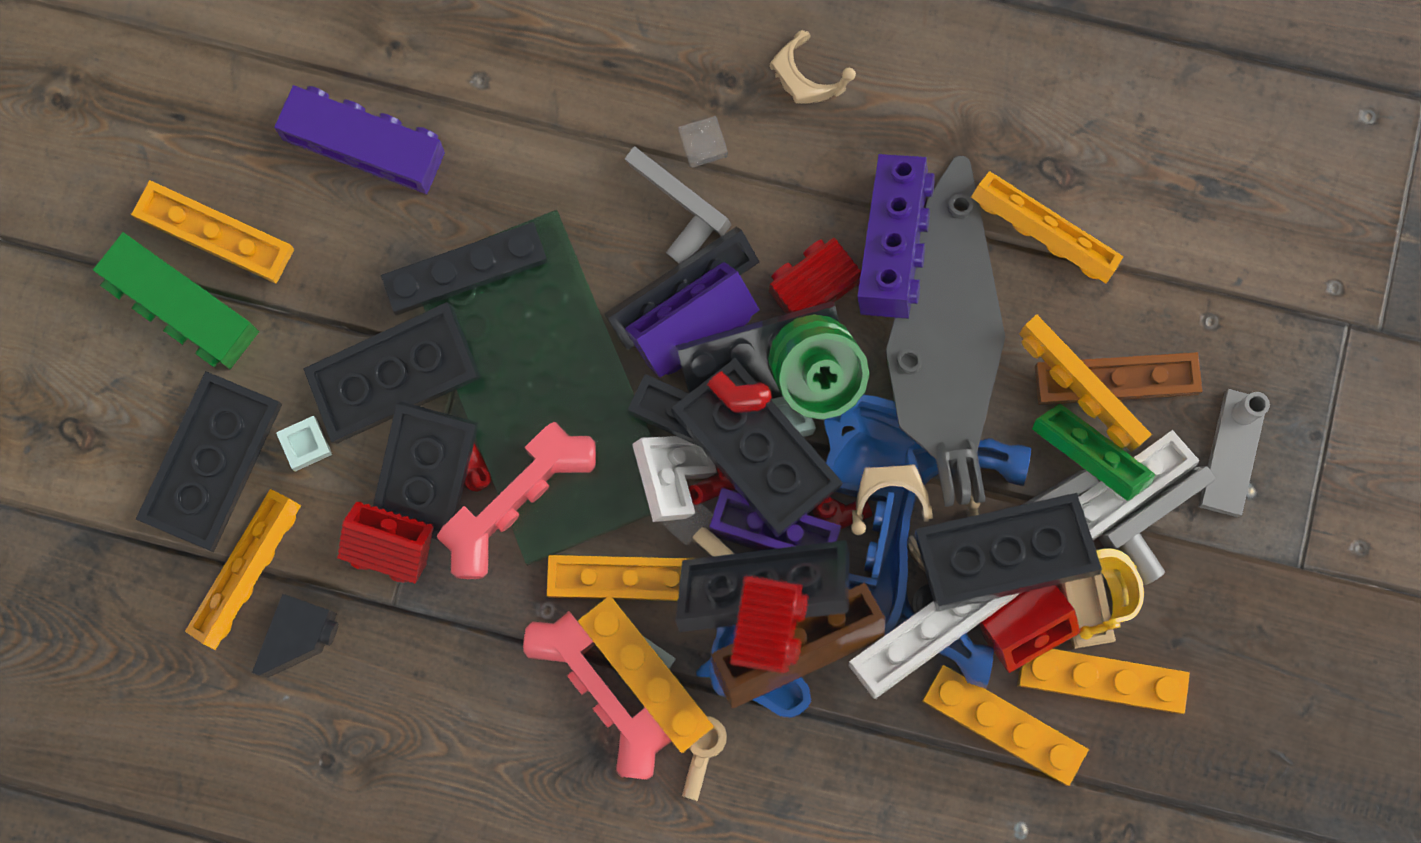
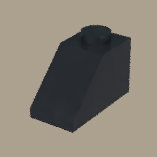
[252,594,338,678]

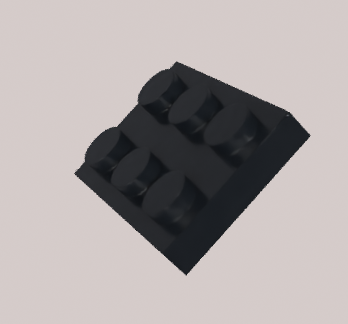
[373,401,479,540]

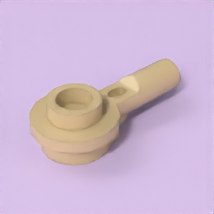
[682,716,727,801]

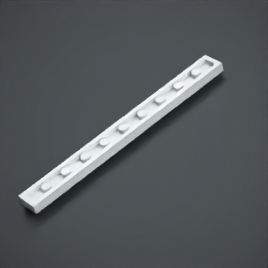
[849,430,1200,699]

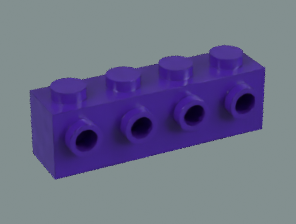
[858,154,934,319]

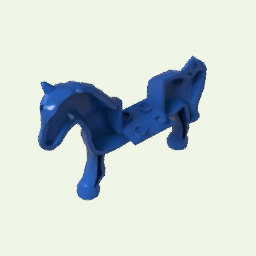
[696,395,1031,718]

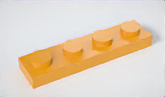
[971,171,1124,284]
[131,180,294,284]
[1019,314,1152,452]
[185,489,301,650]
[547,555,691,601]
[578,595,714,753]
[1017,649,1190,714]
[922,665,1089,786]

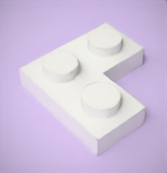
[632,436,717,522]

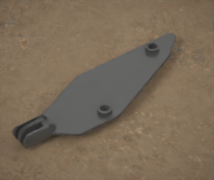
[886,156,1005,507]

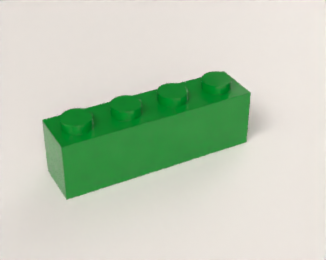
[93,232,259,370]

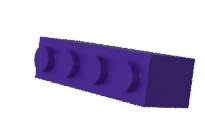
[274,85,445,195]

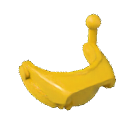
[1079,549,1144,640]

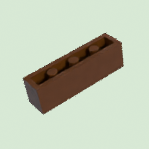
[711,583,885,709]

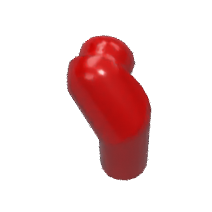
[707,371,771,412]
[465,443,491,492]
[688,469,736,505]
[813,497,873,529]

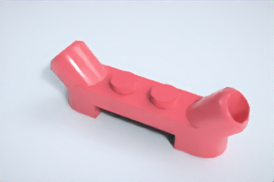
[437,422,596,579]
[523,611,672,780]

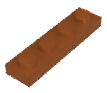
[1035,352,1203,405]

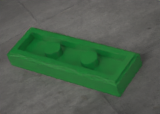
[1032,404,1156,501]

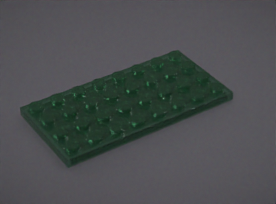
[423,210,652,566]

